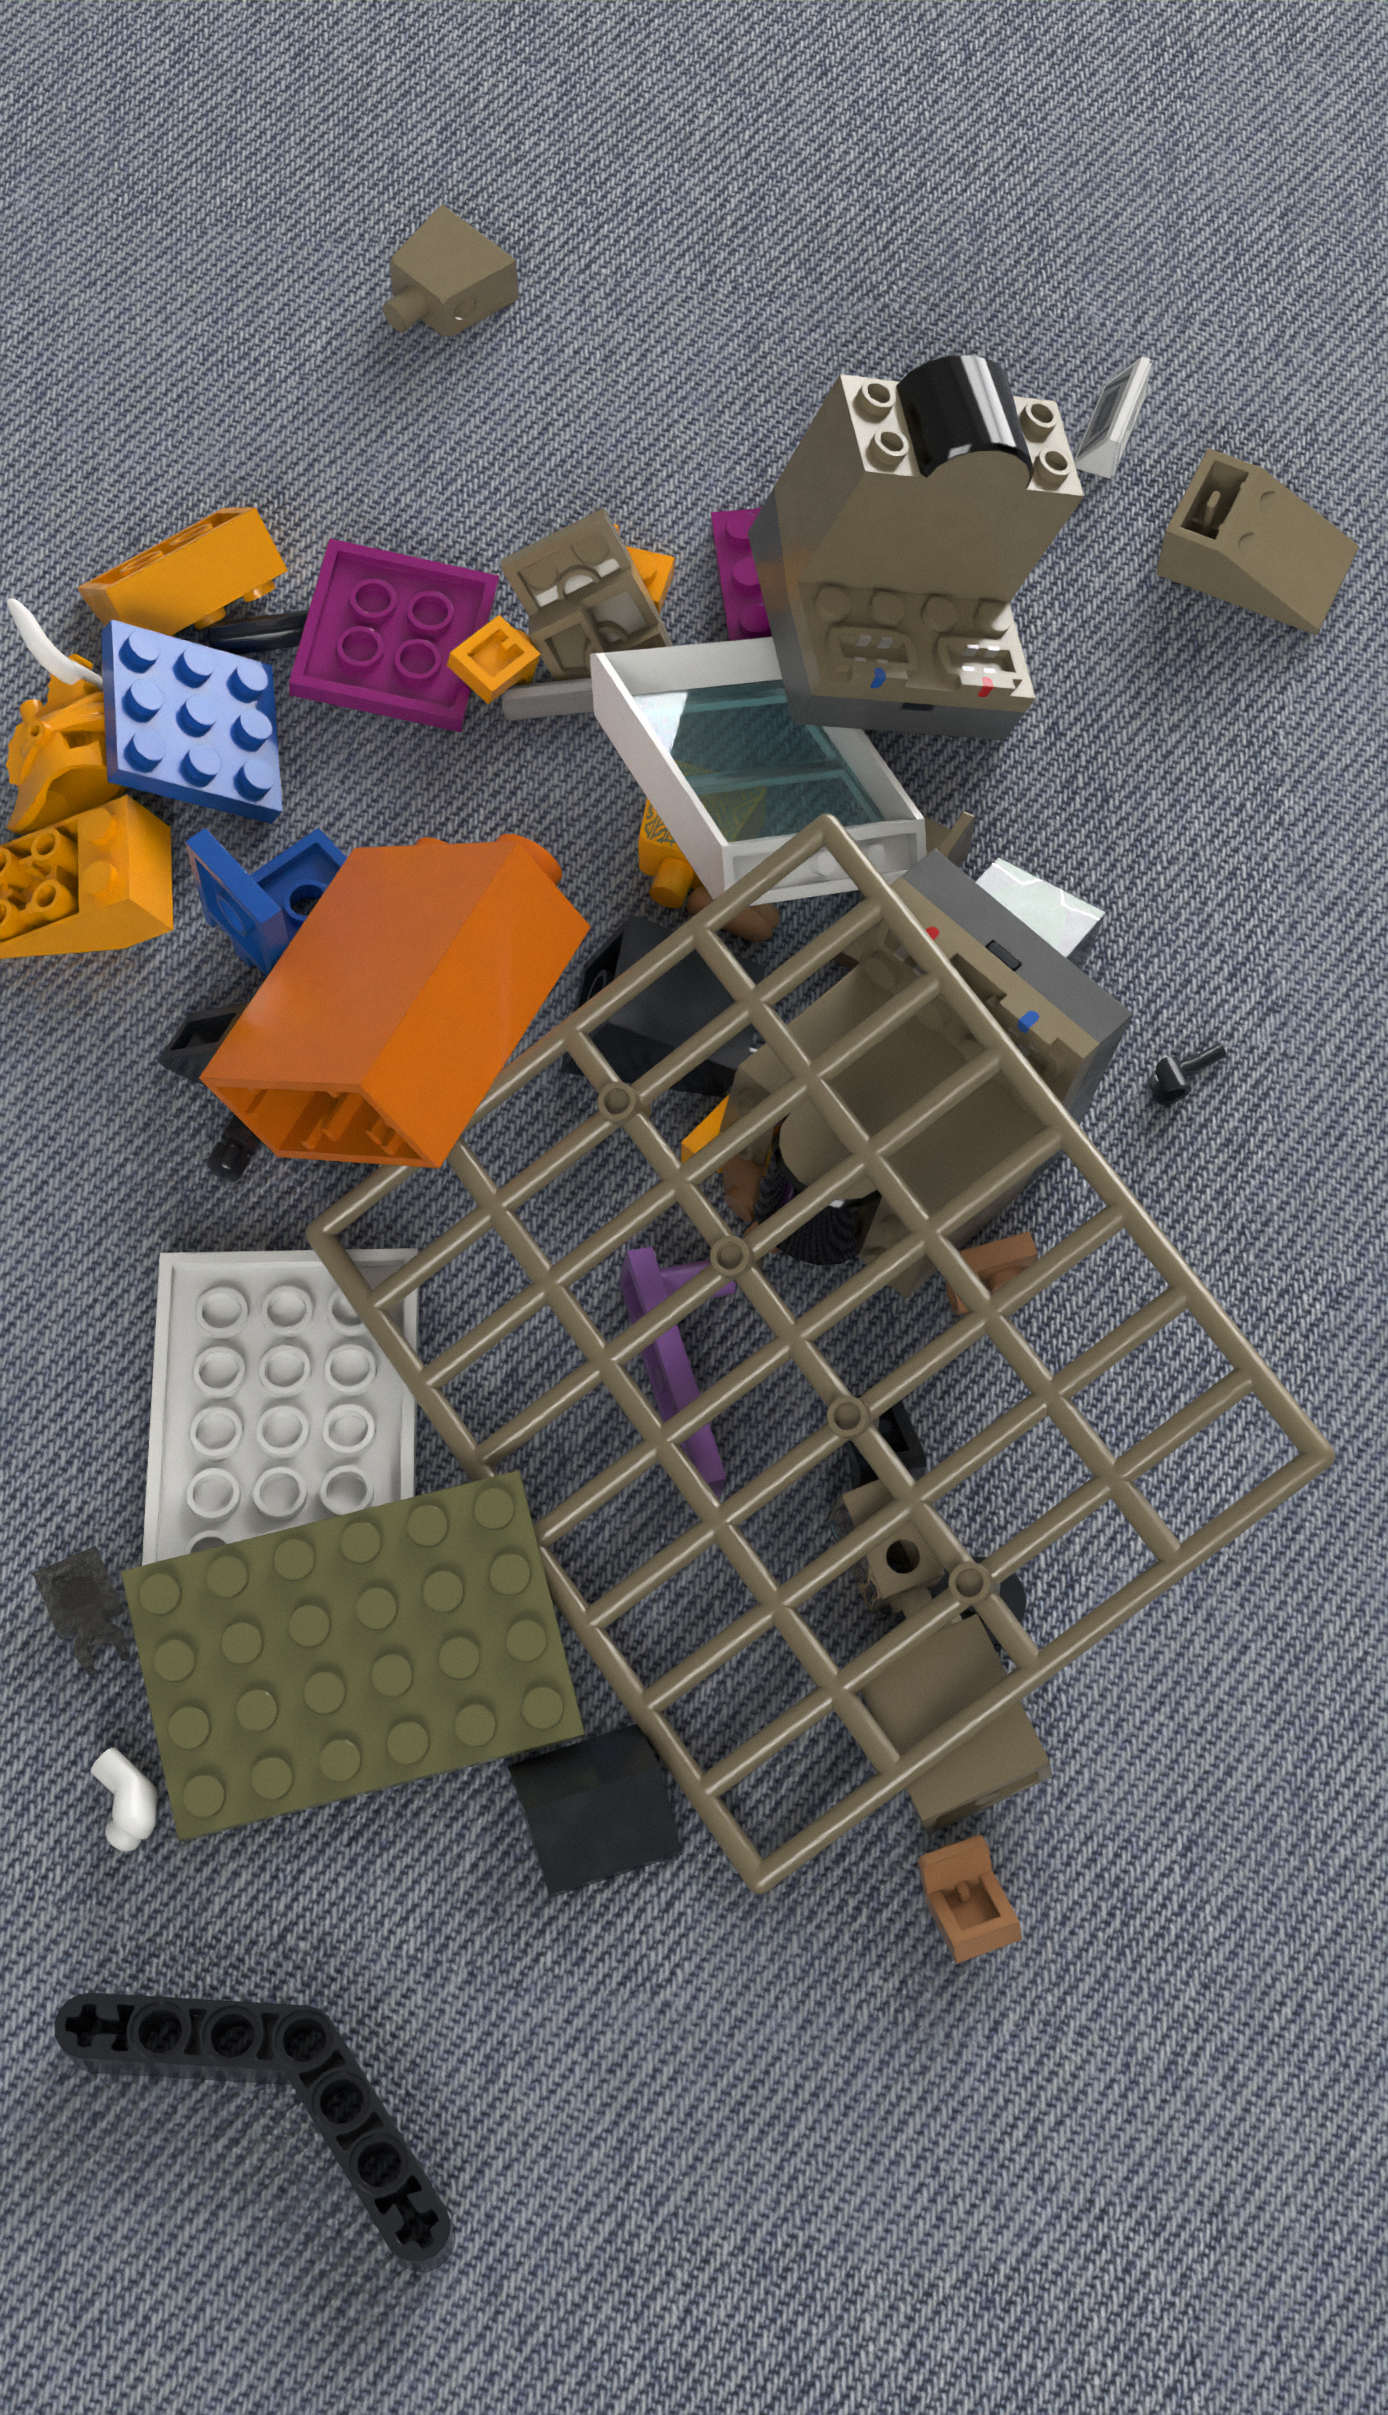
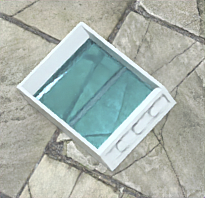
[590,637,927,906]

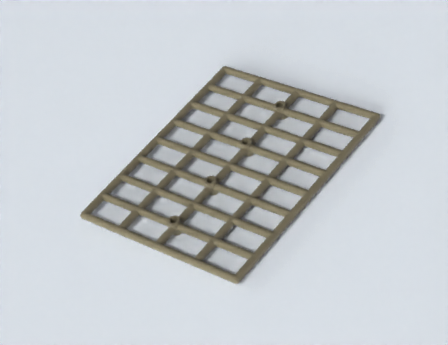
[305,814,1335,1894]

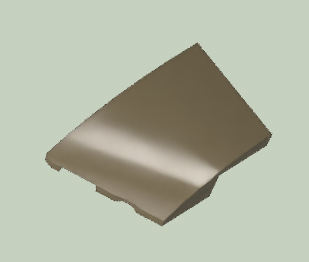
[501,508,673,681]

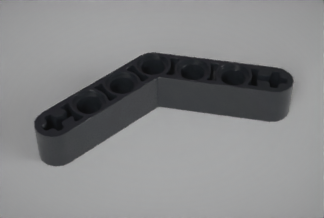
[54,1993,455,2272]

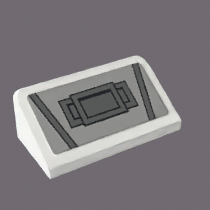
[1074,357,1152,479]

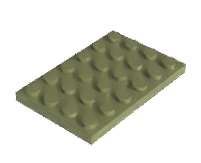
[121,1470,586,1842]

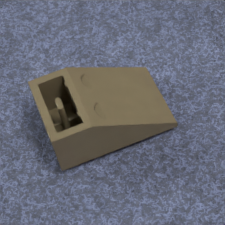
[1156,448,1359,635]

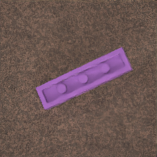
[618,1246,736,1511]

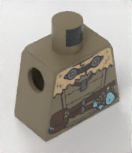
[827,1479,945,1624]

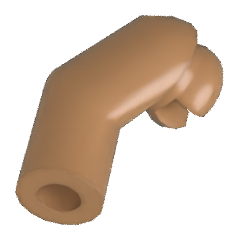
[687,886,780,943]

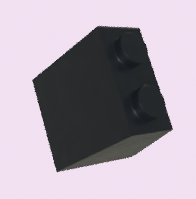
[561,914,766,1097]

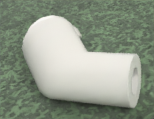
[91,1747,158,1851]

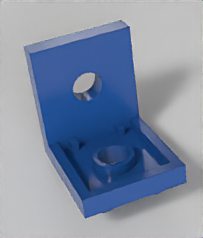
[185,828,347,978]

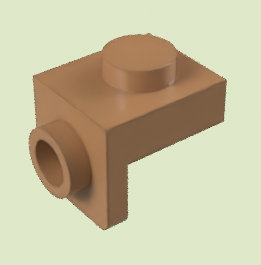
[918,1835,1022,1964]

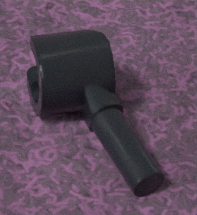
[1149,1044,1226,1105]

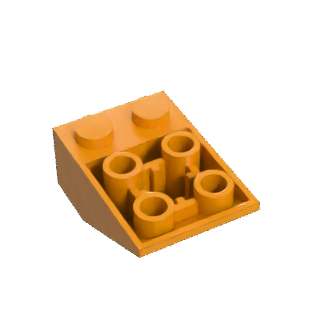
[0,795,173,959]

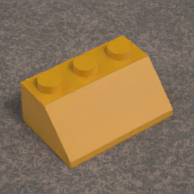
[77,507,288,638]

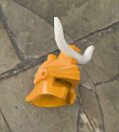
[5,598,127,834]

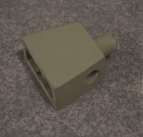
[382,204,518,337]

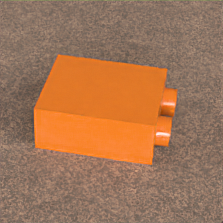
[199,834,591,1168]

